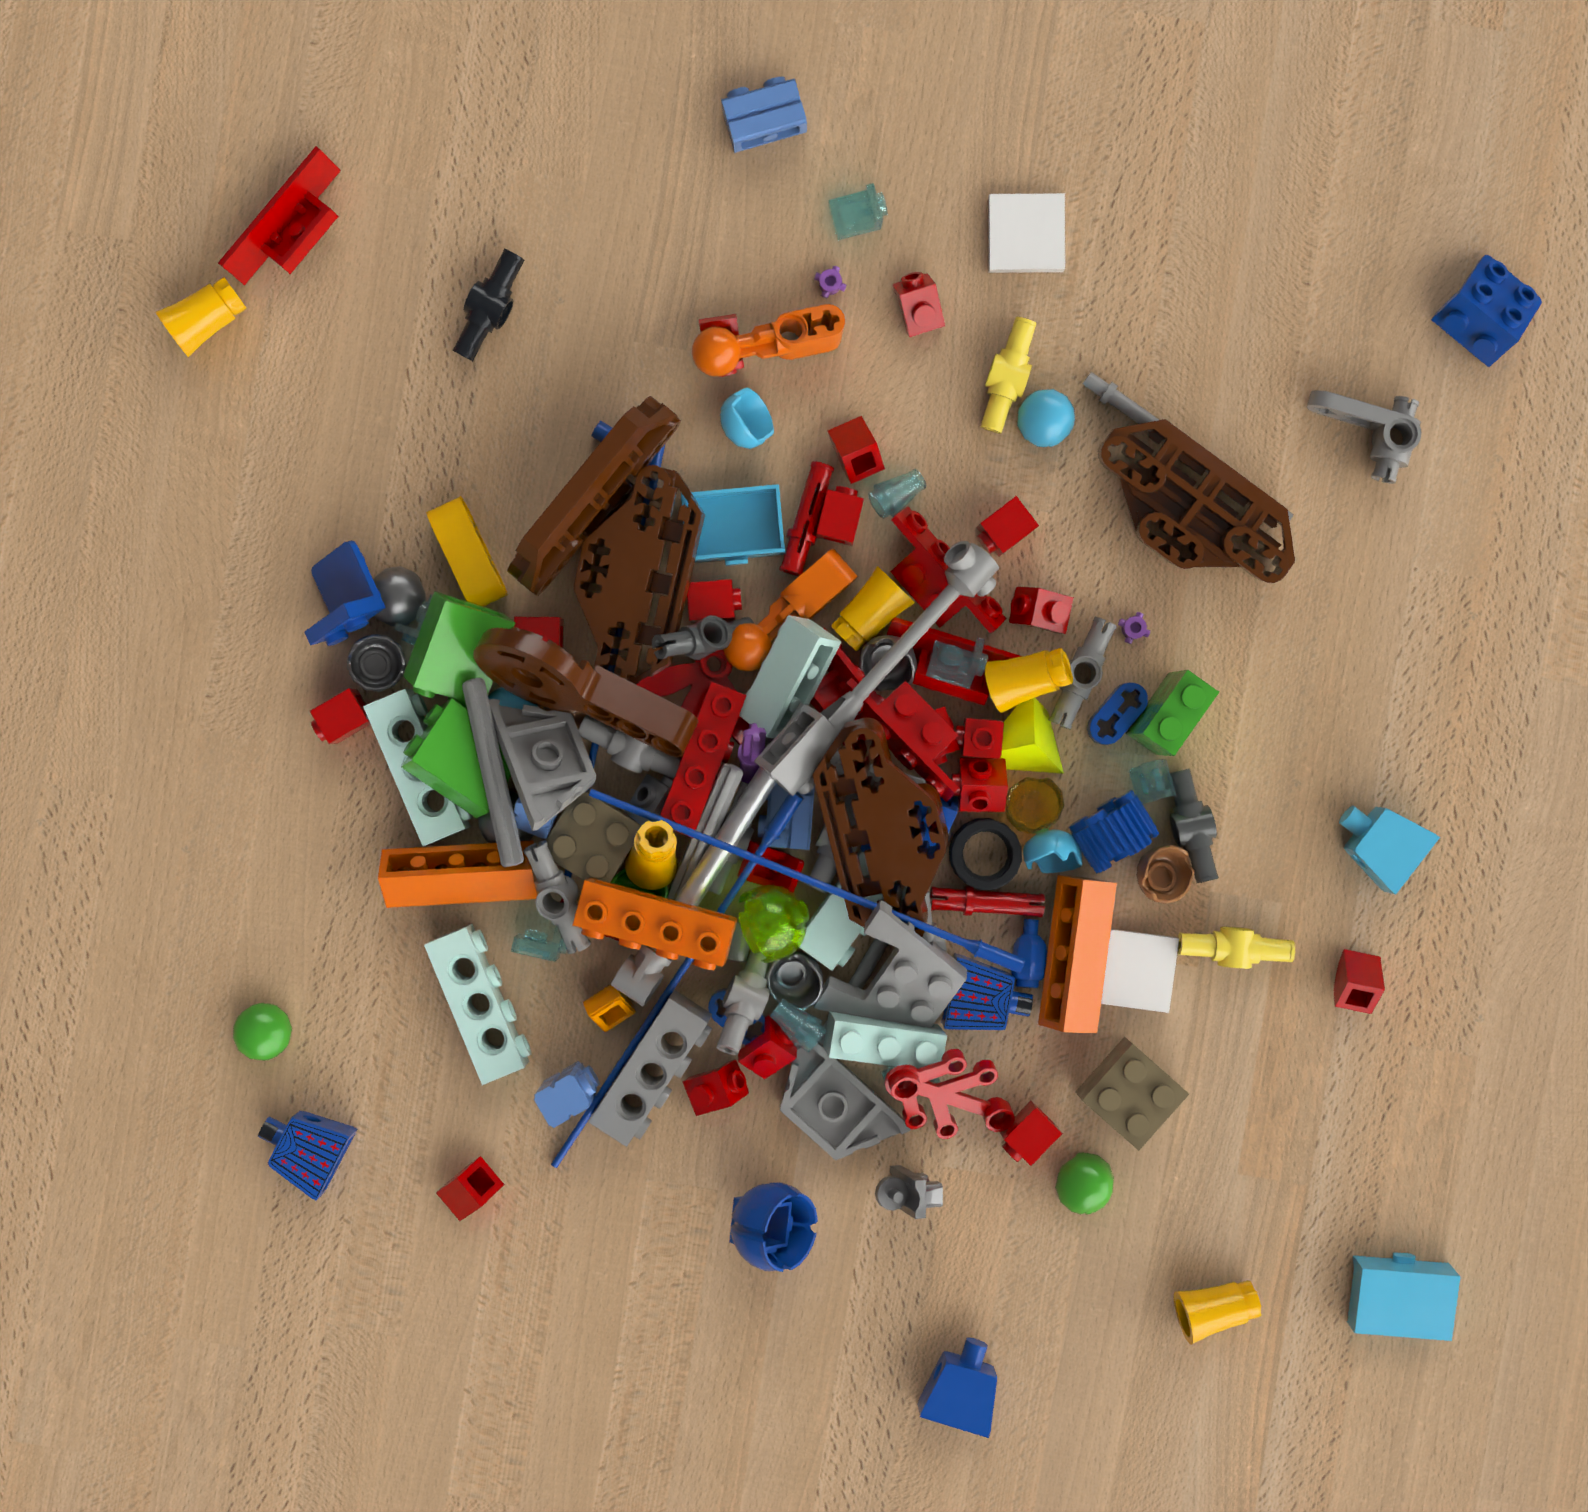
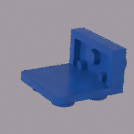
[1431,255,1542,367]
[304,540,386,646]

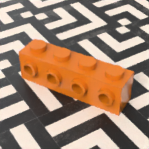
[378,841,538,908]
[1038,875,1117,1033]
[572,877,738,970]

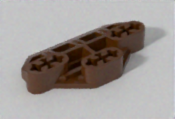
[507,396,681,596]
[1098,419,1295,583]
[574,465,705,684]
[813,718,948,937]

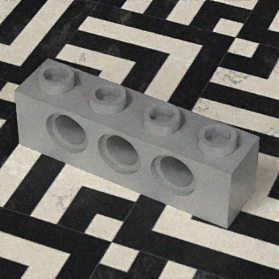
[589,990,712,1147]

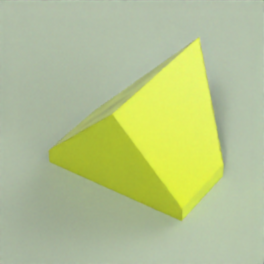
[1000,698,1064,774]

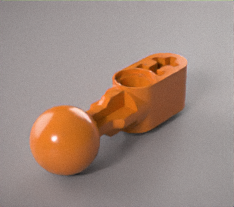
[692,304,845,377]
[724,548,858,671]

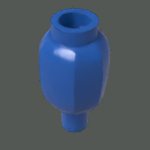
[1011,919,1047,988]

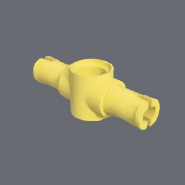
[980,317,1037,434]
[1178,927,1295,969]

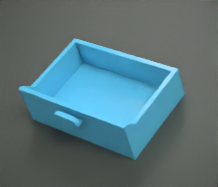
[681,484,785,566]
[1347,1252,1461,1341]

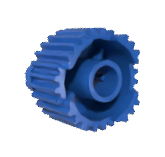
[1068,790,1159,874]

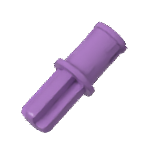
[737,723,766,784]

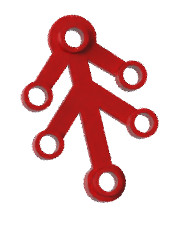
[884,1049,1015,1139]

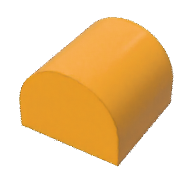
[583,984,636,1032]

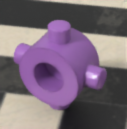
[814,266,847,298]
[1118,612,1150,644]

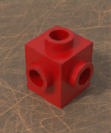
[951,758,1008,812]

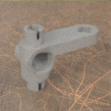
[1307,390,1421,484]

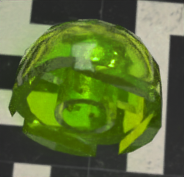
[738,885,809,963]

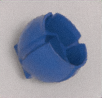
[729,1182,818,1272]

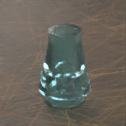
[868,469,926,519]
[769,998,827,1053]

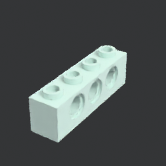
[363,689,472,847]
[424,924,531,1085]

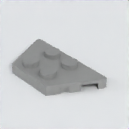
[489,699,597,831]
[780,1029,911,1160]

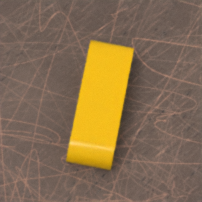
[426,496,508,607]

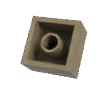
[546,790,641,882]
[1075,1036,1189,1151]

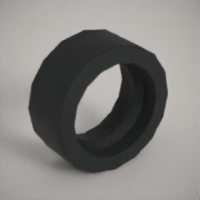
[949,818,1022,890]

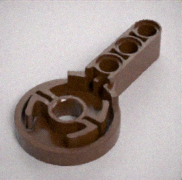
[473,627,698,757]

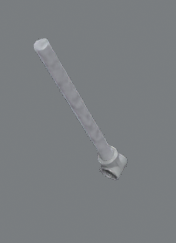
[611,702,804,1006]

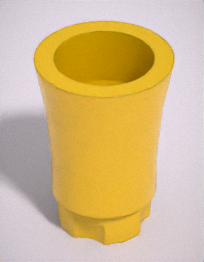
[155,277,247,358]
[831,566,915,651]
[985,648,1073,713]
[625,820,678,890]
[1173,1280,1262,1345]

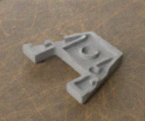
[814,900,967,1028]

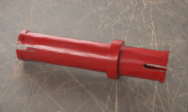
[779,461,834,577]
[930,886,1045,918]

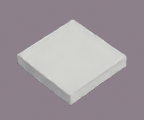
[988,193,1065,273]
[1101,929,1179,1013]

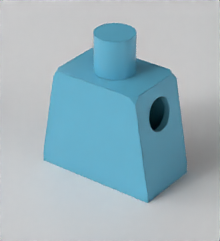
[1339,805,1440,895]

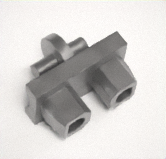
[875,1165,943,1219]

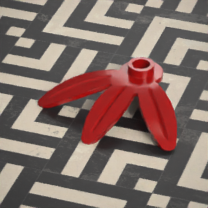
[636,649,749,745]

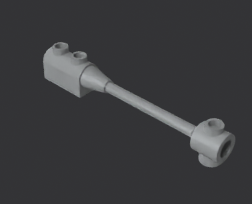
[754,541,999,796]

